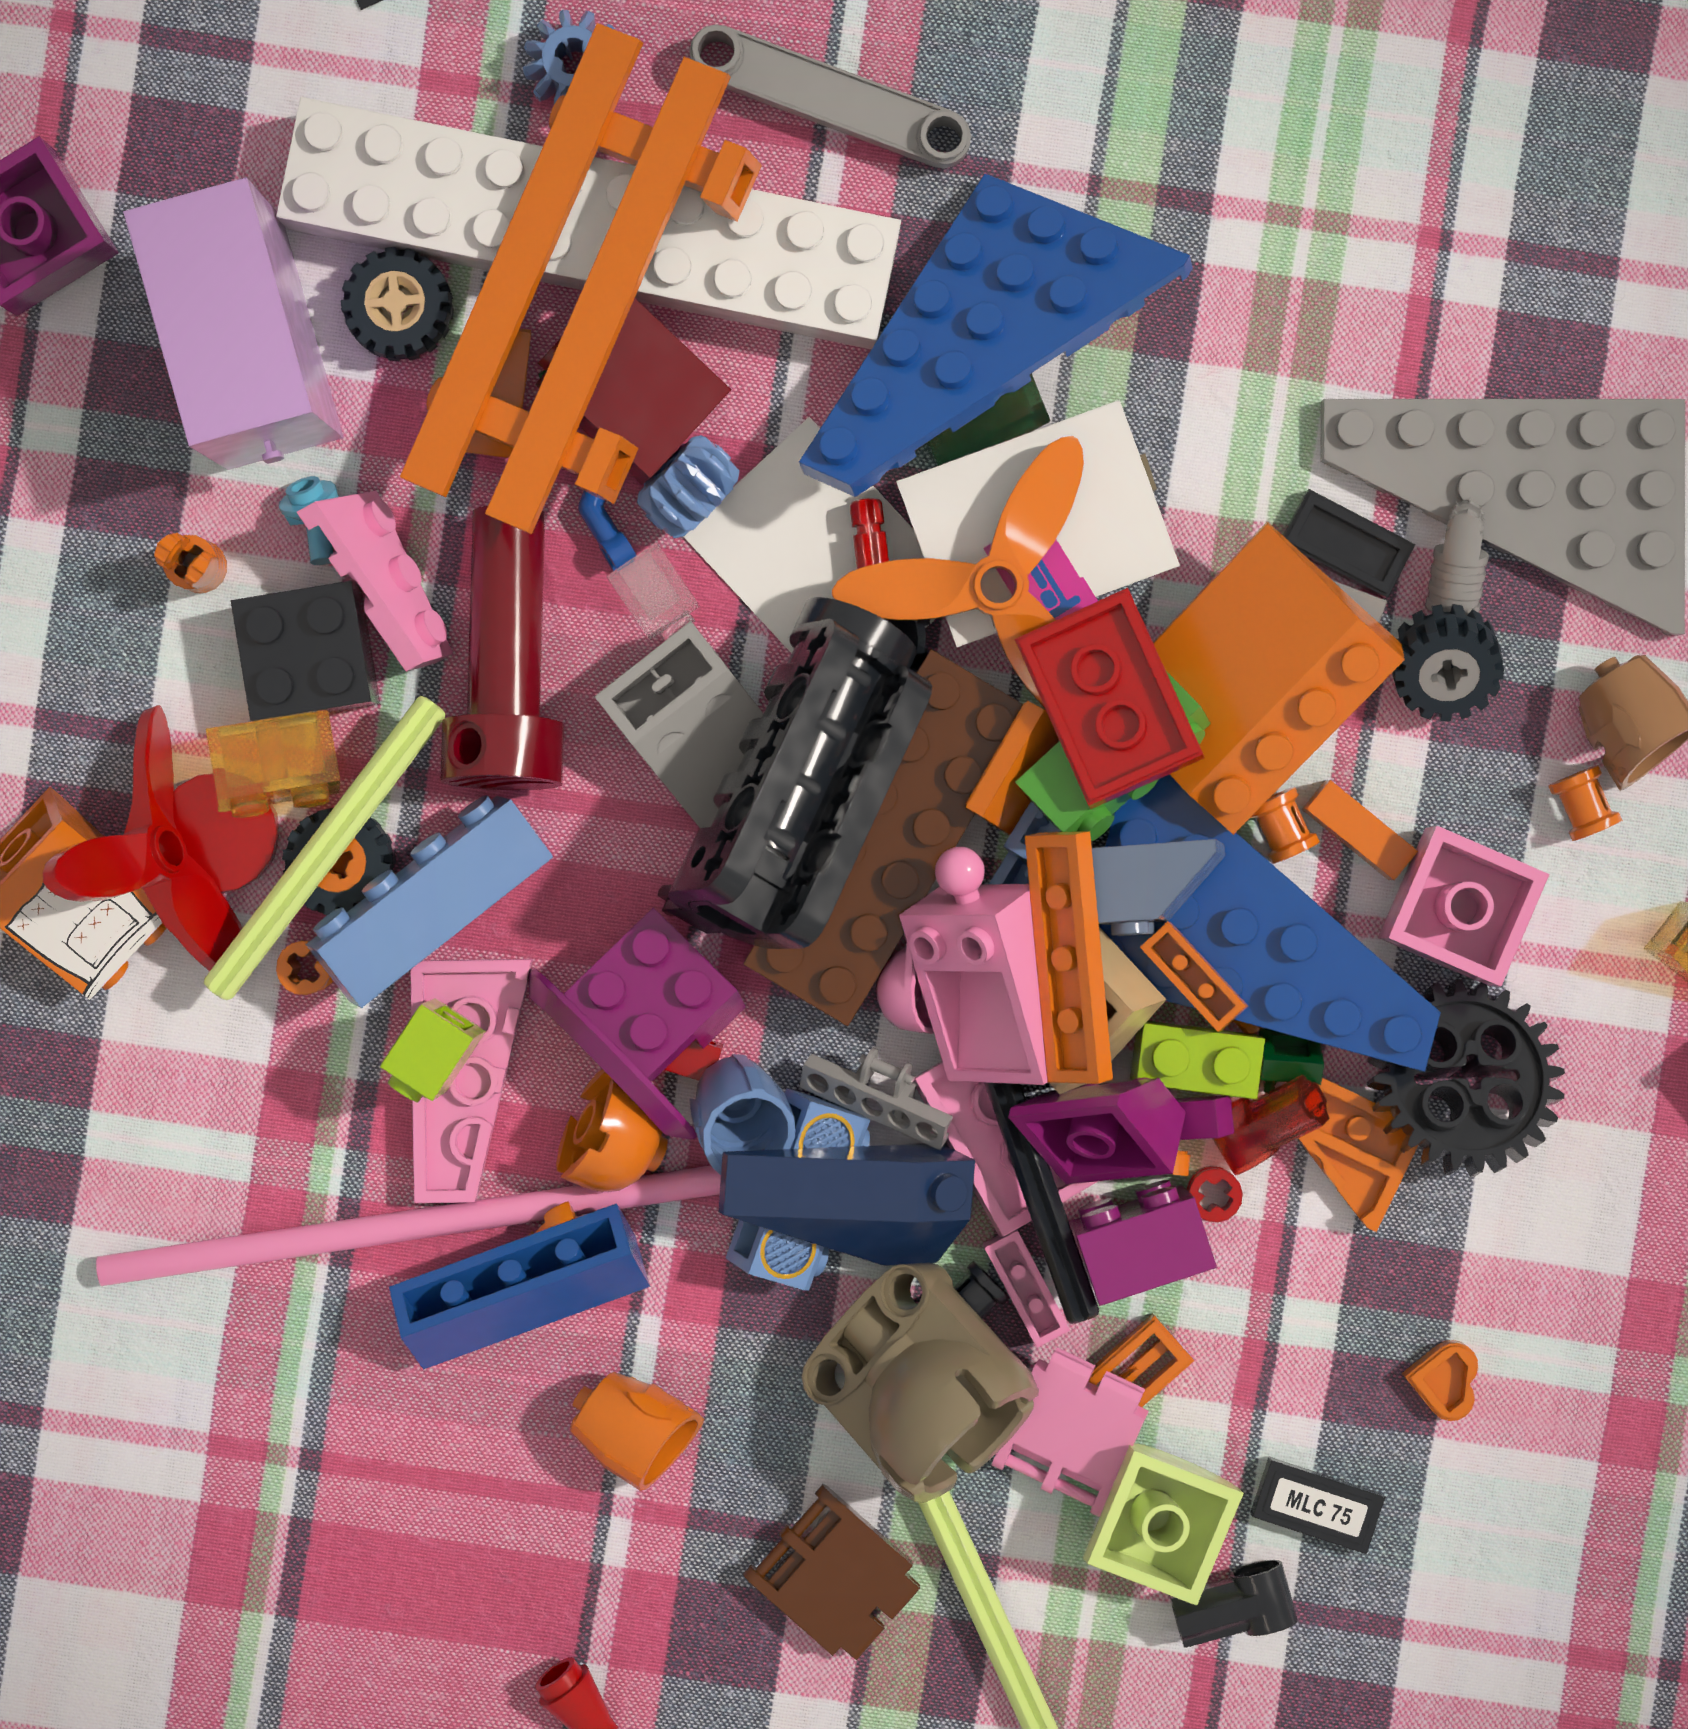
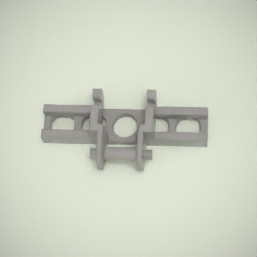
[799,1047,953,1150]

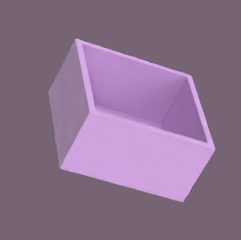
[123,177,344,470]

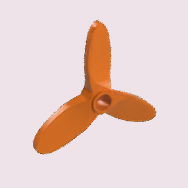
[832,436,1084,708]

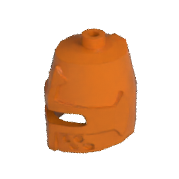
[570,1372,705,1491]

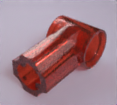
[1212,1075,1330,1175]

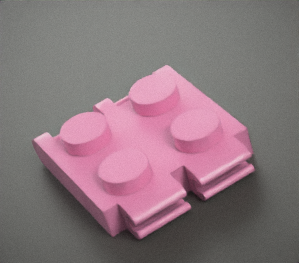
[992,1347,1149,1517]

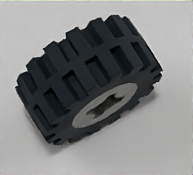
[1392,604,1504,721]

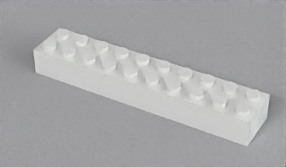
[276,97,901,349]

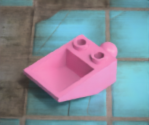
[899,847,1048,1085]

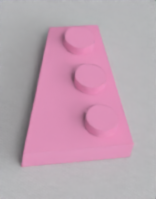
[913,1061,1098,1237]

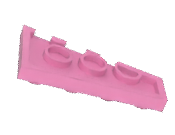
[410,959,533,1203]

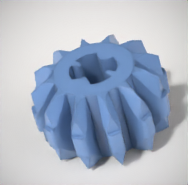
[523,10,614,104]
[637,435,740,538]

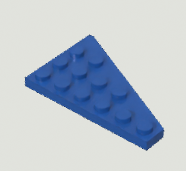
[799,174,1193,497]
[1099,774,1441,1072]

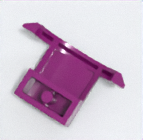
[529,908,746,1139]

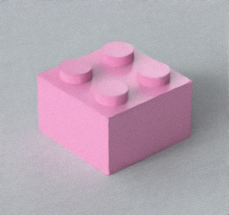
[1378,826,1550,987]

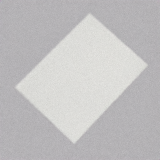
[896,400,1180,647]
[683,417,936,654]

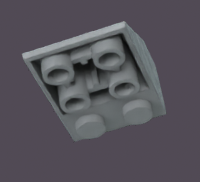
[595,621,764,828]

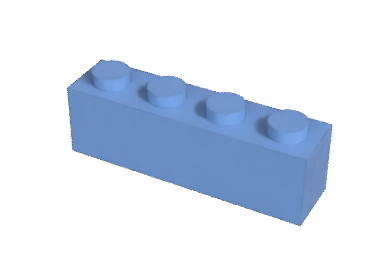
[305,795,553,1008]

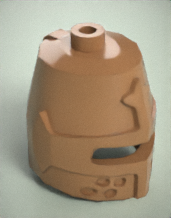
[1578,655,1688,791]

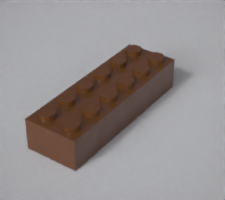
[744,649,1023,1026]

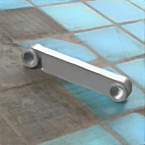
[689,24,971,169]

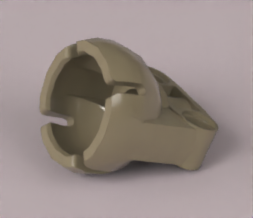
[802,1262,1039,1503]

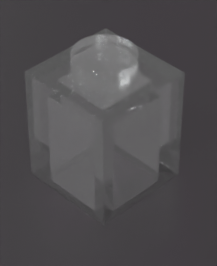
[606,542,700,641]

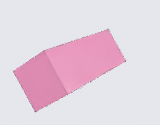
[983,1230,1070,1348]

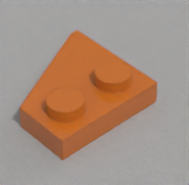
[1289,1077,1418,1232]

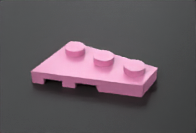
[297,490,454,672]

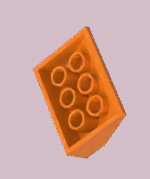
[1153,522,1405,835]

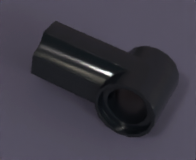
[1169,1560,1298,1648]

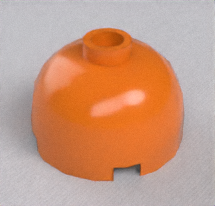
[556,1069,668,1192]

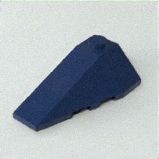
[718,1144,975,1266]

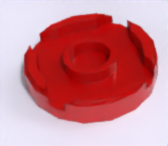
[173,772,279,892]

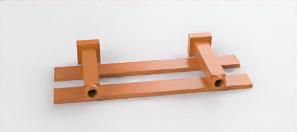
[400,23,762,534]

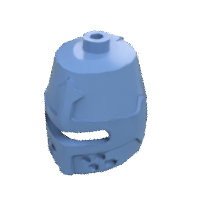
[689,1054,796,1175]

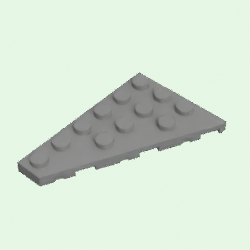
[1320,399,1685,635]

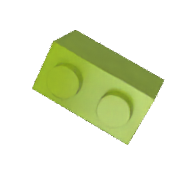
[380,998,486,1103]
[1130,1021,1265,1099]

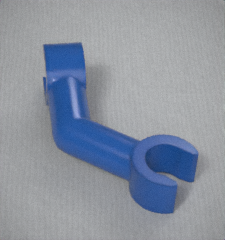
[578,490,637,573]

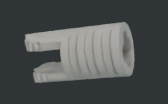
[1425,498,1489,615]

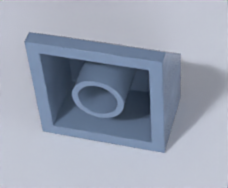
[1092,839,1225,936]

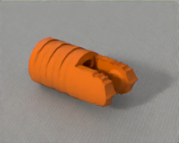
[154,533,227,593]

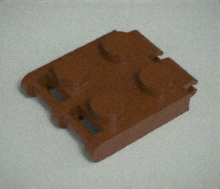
[743,1484,920,1660]

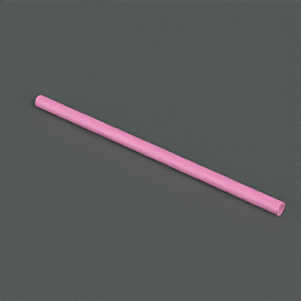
[96,1165,721,1286]

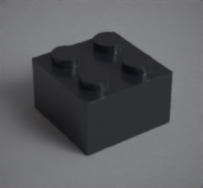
[230,581,380,723]

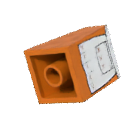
[0,787,166,1000]

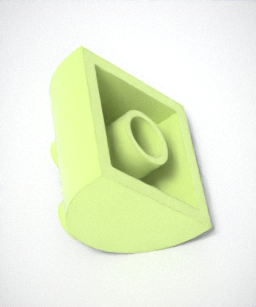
[1083,1443,1244,1605]

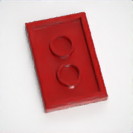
[1014,588,1205,809]

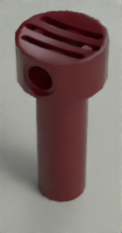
[440,506,564,791]

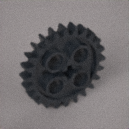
[1366,979,1565,1177]

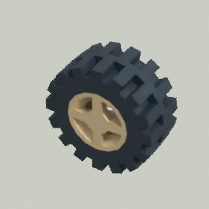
[341,247,454,362]

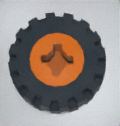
[282,808,396,915]

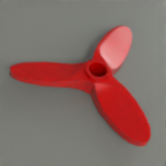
[43,705,243,971]

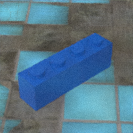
[389,1203,650,1370]

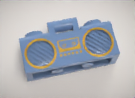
[726,1088,870,1291]

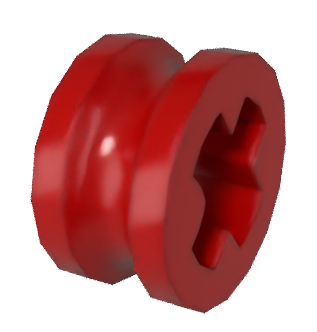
[1186,1166,1243,1223]

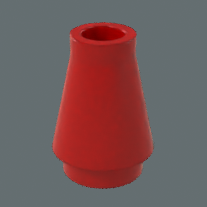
[535,1657,618,1729]

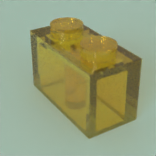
[206,710,340,818]

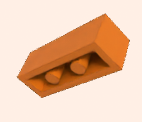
[1302,780,1418,880]
[1140,921,1248,1032]

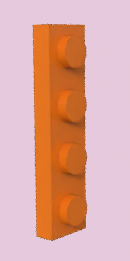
[1025,831,1113,1084]

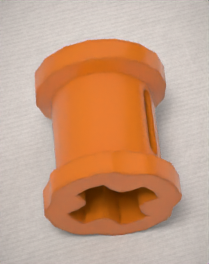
[1548,765,1623,841]
[1250,787,1320,864]
[276,940,334,995]

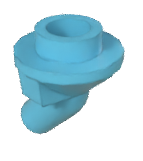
[279,476,338,565]

